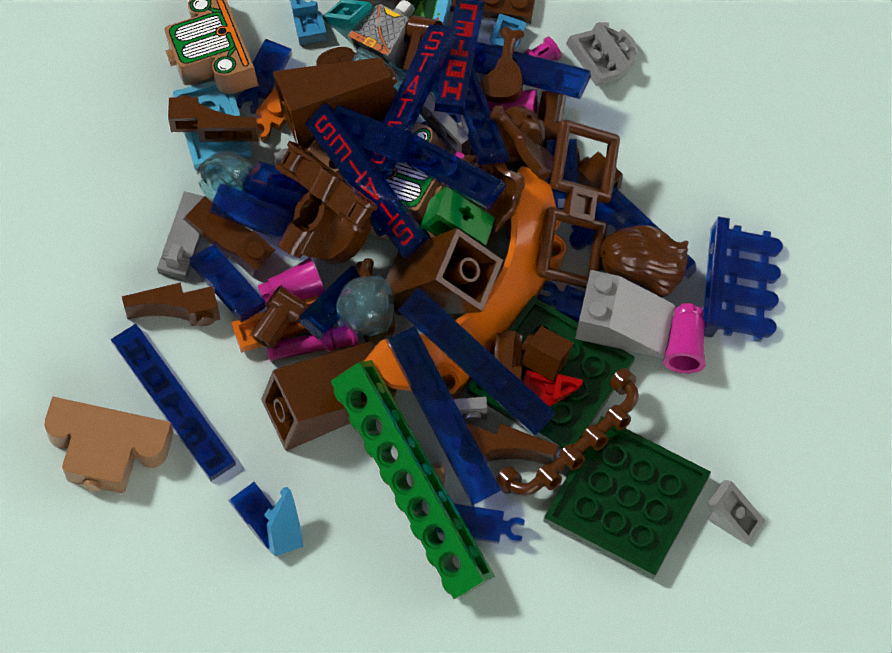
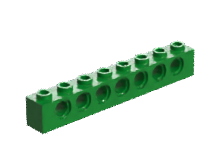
[330,360,495,599]

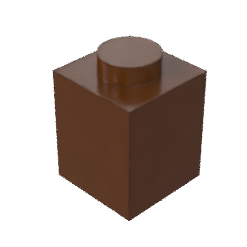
[576,151,623,205]
[521,326,573,381]

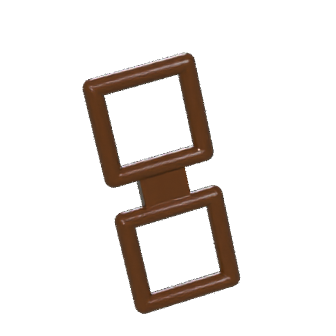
[537,119,620,289]

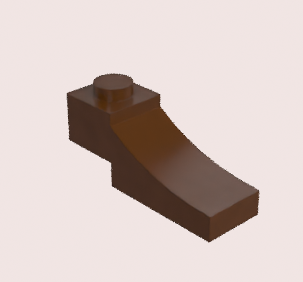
[168,95,259,142]
[183,196,275,276]
[122,282,220,326]
[458,424,559,467]

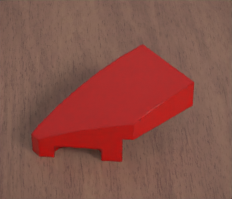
[518,370,583,408]

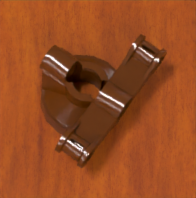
[275,141,379,264]

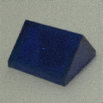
[243,161,309,216]

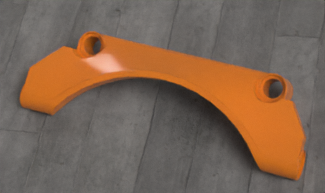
[364,166,566,400]

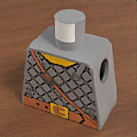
[347,0,415,71]

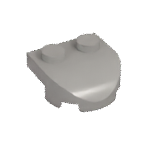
[566,22,638,86]

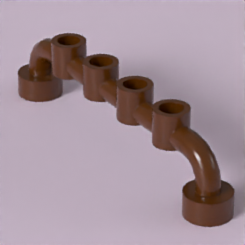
[495,368,639,496]

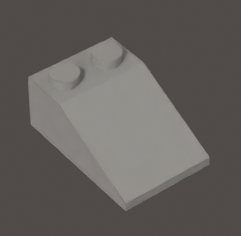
[575,270,675,359]

